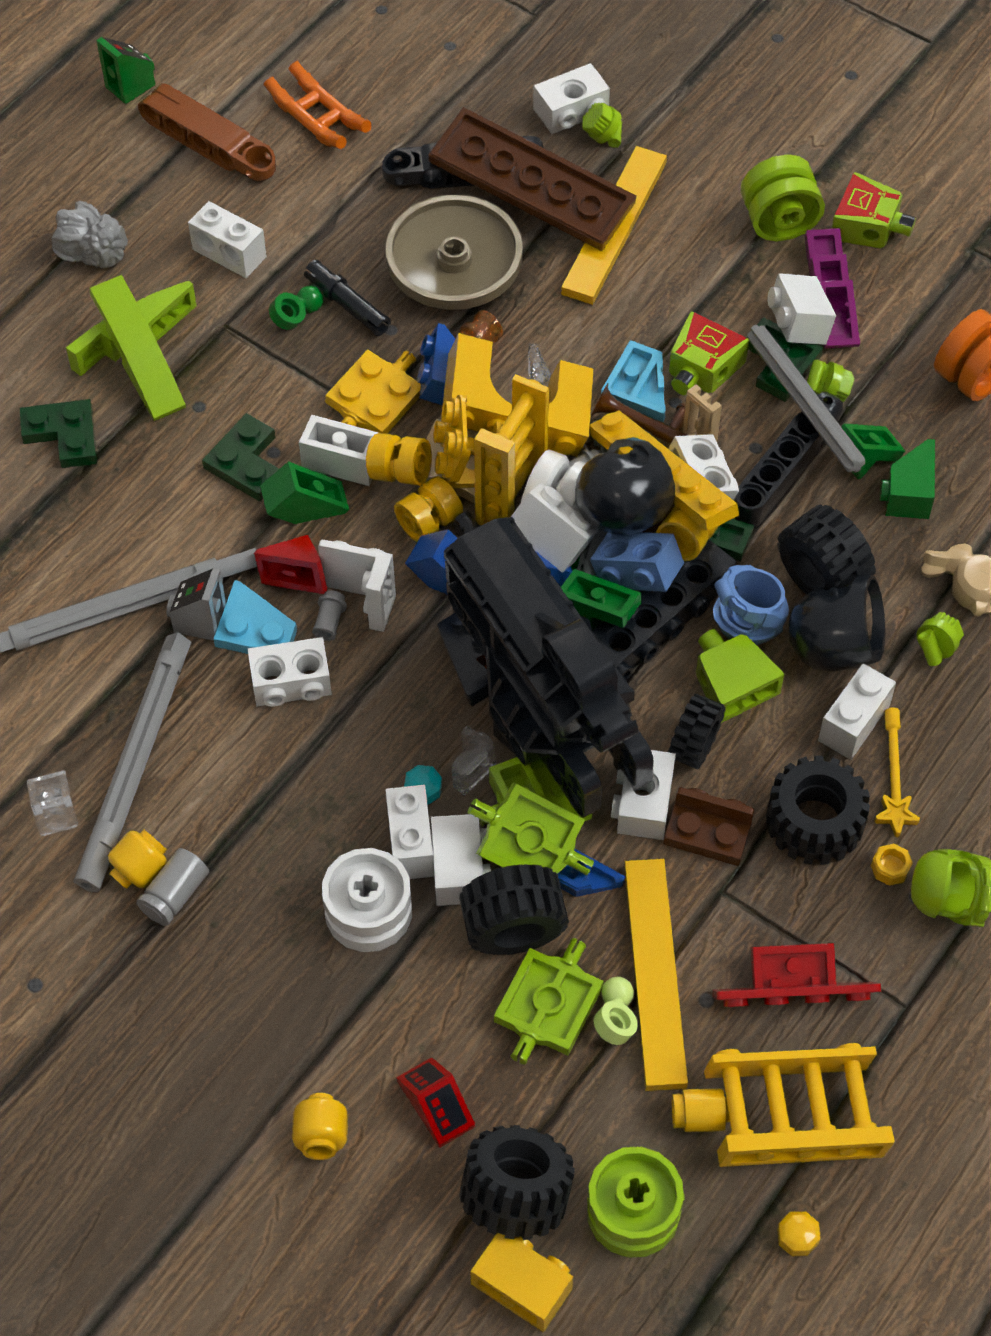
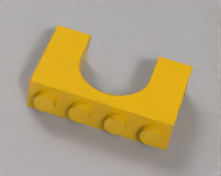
[441,333,594,457]

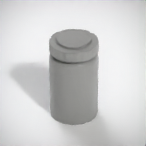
[136,848,209,926]

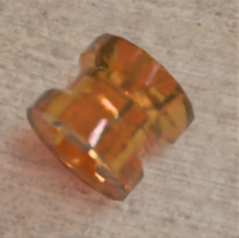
[459,310,503,342]

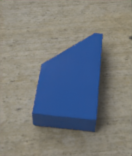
[557,849,626,897]

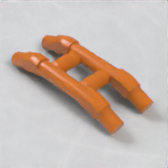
[263,61,372,149]

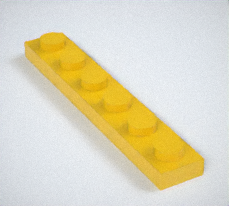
[589,410,739,532]

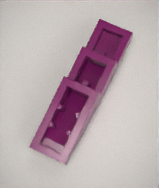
[804,228,860,349]

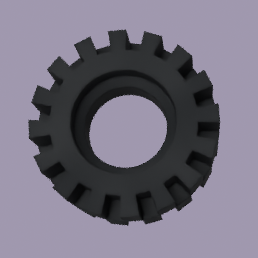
[668,693,725,770]

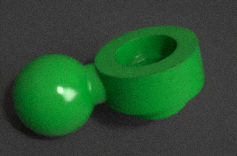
[269,285,323,330]

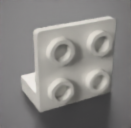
[318,539,396,632]

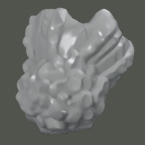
[52,201,128,269]

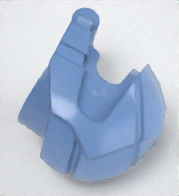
[713,565,789,645]

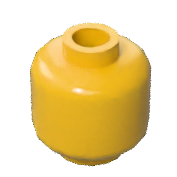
[108,829,167,889]
[292,1093,348,1160]

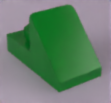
[841,423,906,479]
[561,569,641,631]

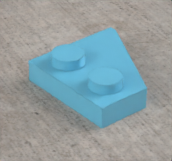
[601,340,666,422]
[213,580,297,654]

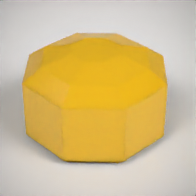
[871,843,913,886]
[777,1211,820,1256]

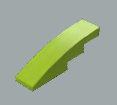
[90,275,186,421]
[66,281,197,376]

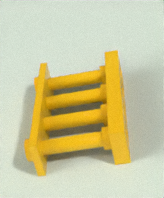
[474,374,549,526]
[704,1043,895,1167]

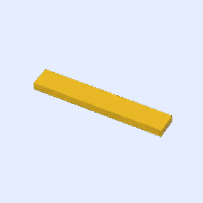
[561,146,667,305]
[624,859,688,1091]

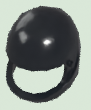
[575,437,675,535]
[789,574,886,671]

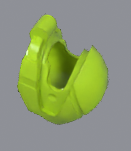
[911,849,991,927]

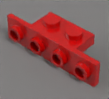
[712,943,881,1007]

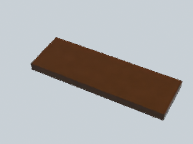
[428,107,636,251]

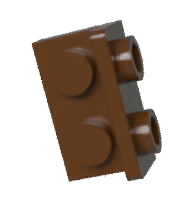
[663,787,755,866]

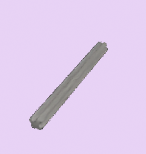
[747,325,865,473]

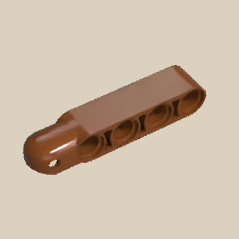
[138,83,276,181]

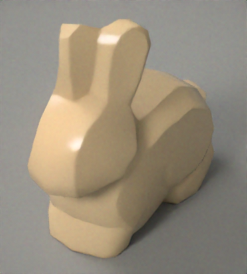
[921,543,991,617]

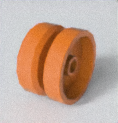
[934,309,991,401]

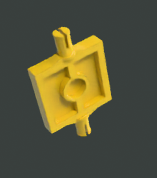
[325,349,421,434]

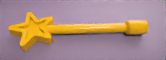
[874,707,920,837]

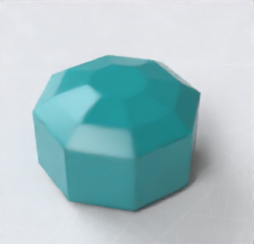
[404,765,442,805]

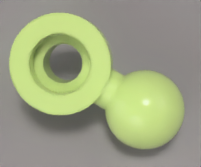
[594,977,638,1045]

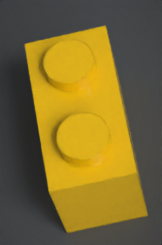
[471,1233,573,1333]

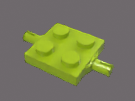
[468,782,594,875]
[494,938,604,1065]

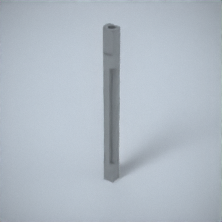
[0,548,257,653]
[73,632,191,892]

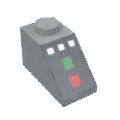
[166,568,226,641]

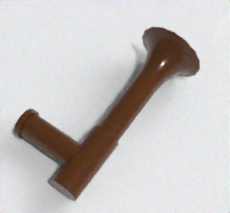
[591,383,689,444]

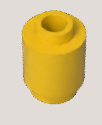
[671,1088,730,1132]

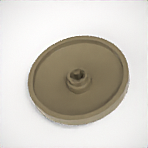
[386,195,523,310]

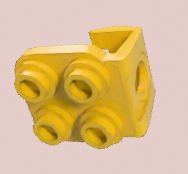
[433,395,501,488]

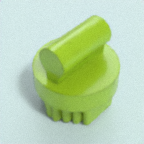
[582,103,622,148]
[807,360,855,402]
[916,612,964,666]

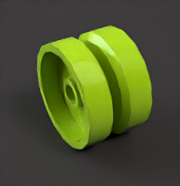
[740,154,825,242]
[587,1147,684,1258]

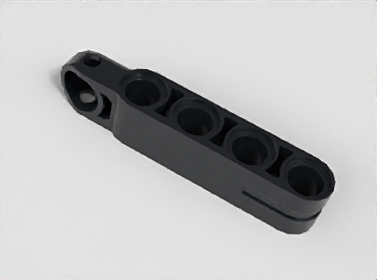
[382,136,544,189]
[733,392,843,529]

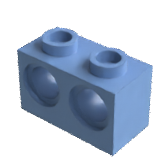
[590,532,684,592]

